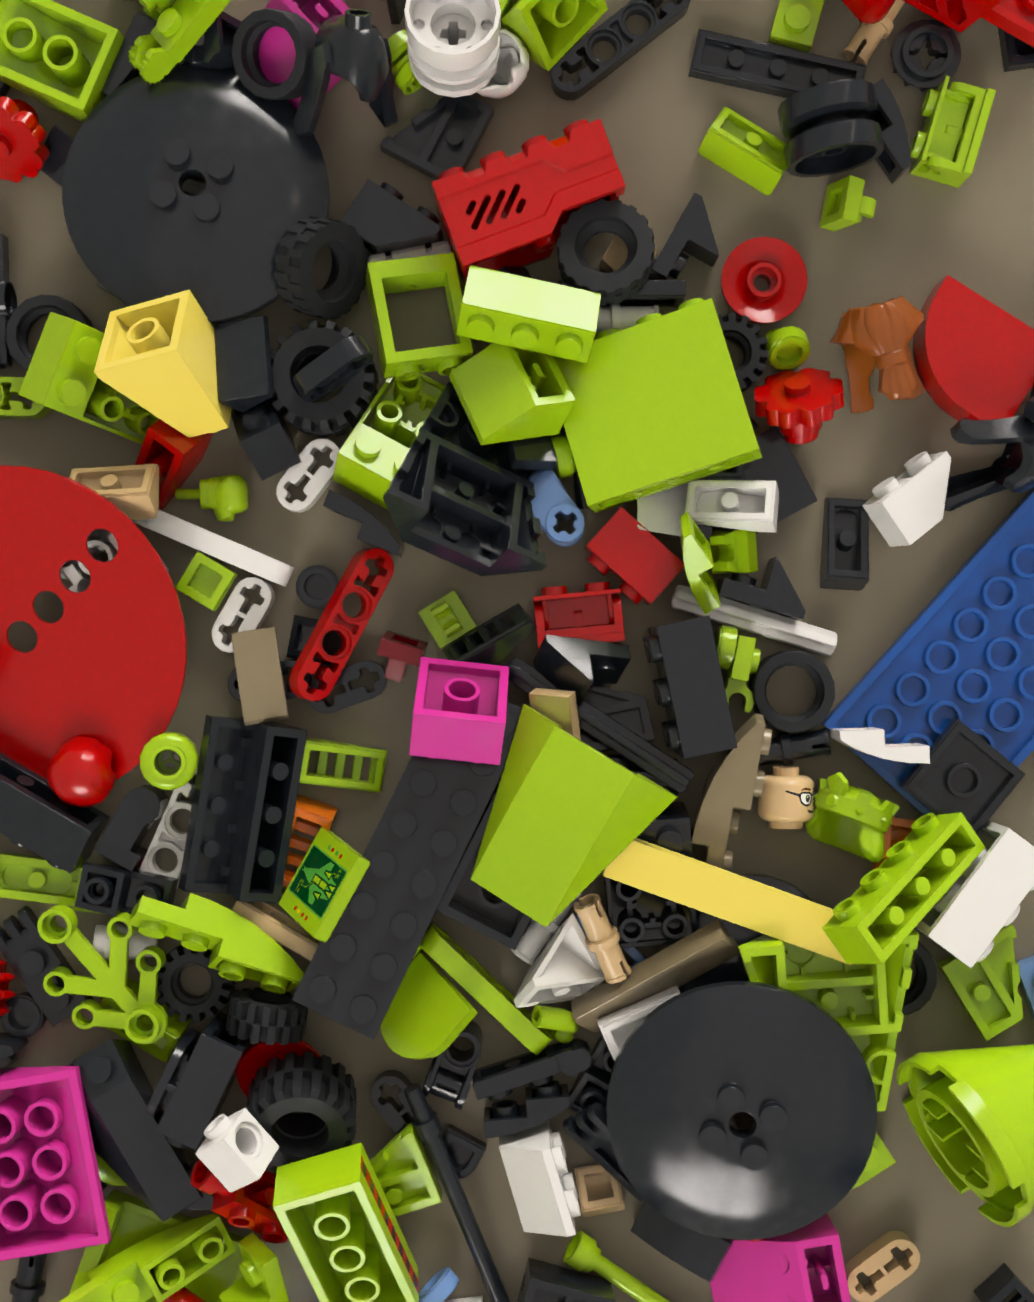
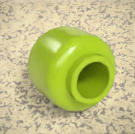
[140,732,199,790]

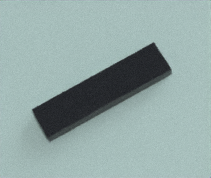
[688,29,867,98]

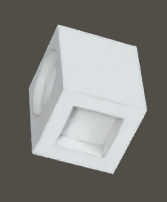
[195,1108,280,1193]

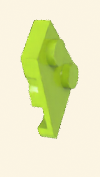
[370,1123,443,1217]

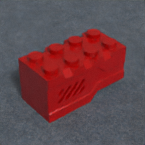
[432,119,626,285]

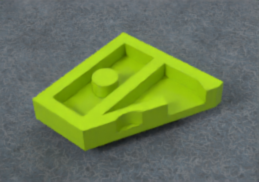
[937,924,1024,1041]

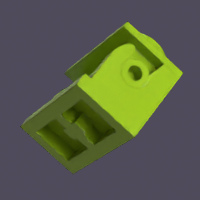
[910,76,996,188]

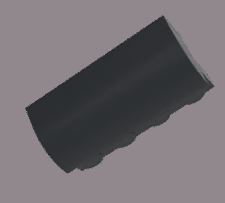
[178,715,307,903]

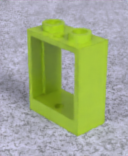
[365,252,473,381]

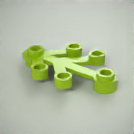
[37,905,168,1044]

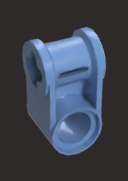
[527,470,585,547]

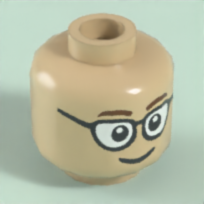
[757,766,815,829]

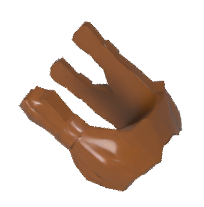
[830,296,924,414]

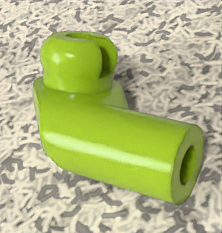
[531,1005,580,1043]

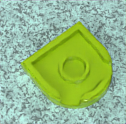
[380,952,478,1060]

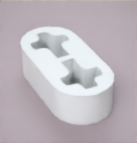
[276,438,340,513]
[211,577,275,653]

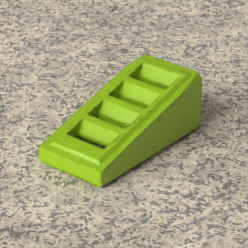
[299,737,387,793]

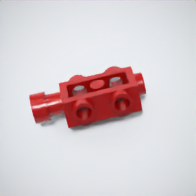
[191,1159,288,1244]

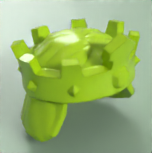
[805,772,900,863]

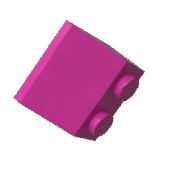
[409,657,509,765]

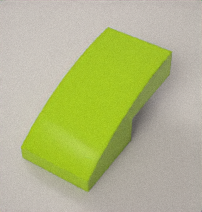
[680,512,720,614]

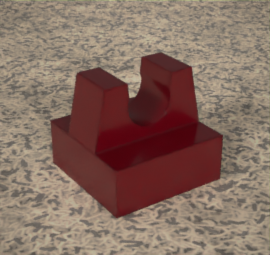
[377,630,428,683]

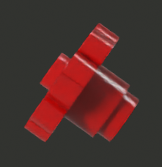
[0,96,50,183]
[754,368,844,444]

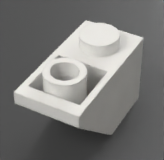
[862,451,951,547]

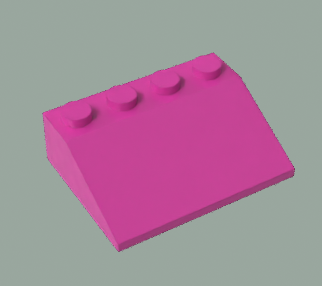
[0,1066,112,1261]

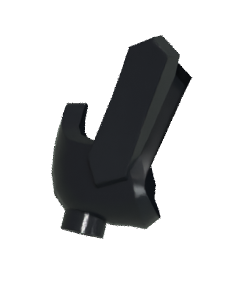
[293,9,398,136]
[944,414,1034,511]

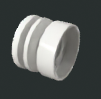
[404,0,501,98]

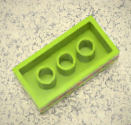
[273,1142,419,1302]

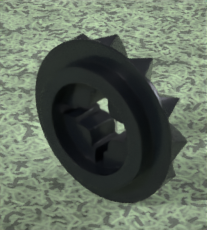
[890,20,961,92]

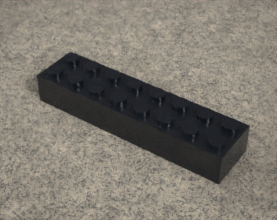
[292,702,522,1040]

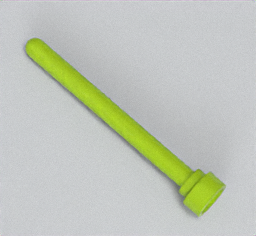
[563,1230,670,1302]

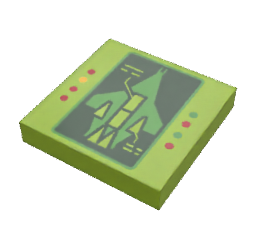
[278,827,370,943]

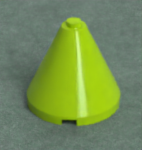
[896,1044,1034,1227]

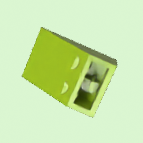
[18,312,159,444]
[332,373,445,510]

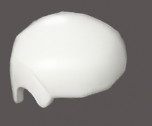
[477,29,529,99]

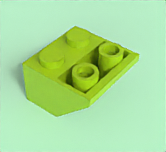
[449,343,575,445]

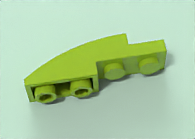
[128,893,304,994]
[59,1213,237,1302]

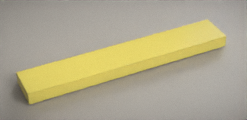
[602,838,852,965]

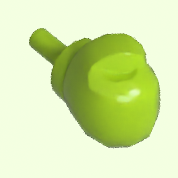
[175,474,249,522]

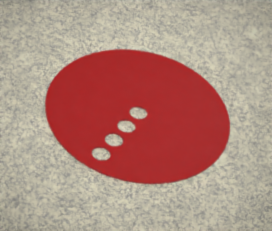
[0,465,187,780]

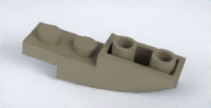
[691,714,772,872]

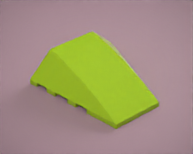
[470,704,678,927]
[738,931,920,1112]

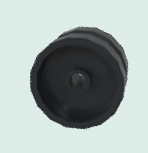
[777,79,885,177]

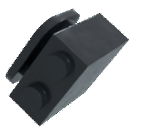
[145,1011,252,1150]

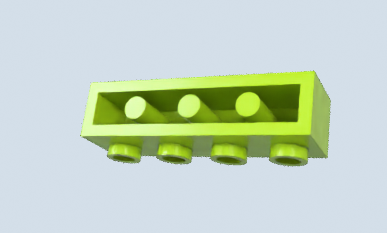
[822,812,985,964]

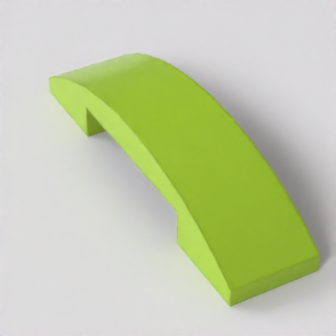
[0,852,103,914]

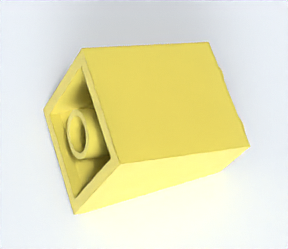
[94,289,232,438]

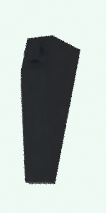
[69,1039,204,1221]

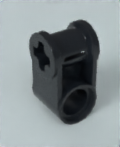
[422,1020,483,1110]

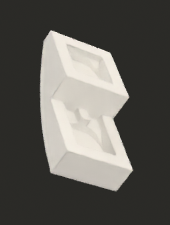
[830,727,930,764]

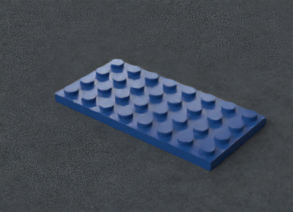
[820,487,1034,816]

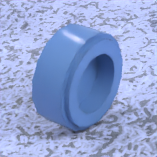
[419,1267,460,1302]

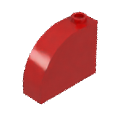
[913,275,1034,421]

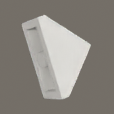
[513,913,605,1008]

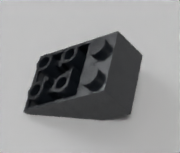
[604,802,697,948]

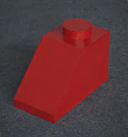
[135,419,213,510]

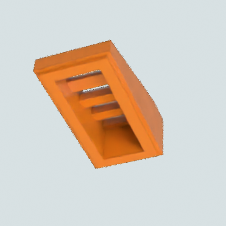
[283,795,337,888]

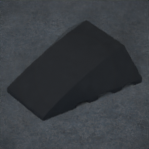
[383,382,547,576]

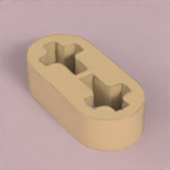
[845,1231,920,1302]

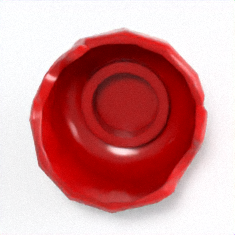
[47,736,117,807]

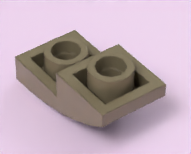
[231,626,289,726]

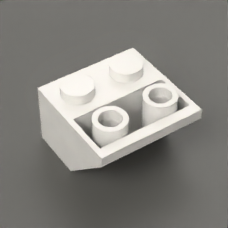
[499,1120,581,1237]

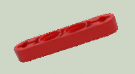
[289,548,394,701]

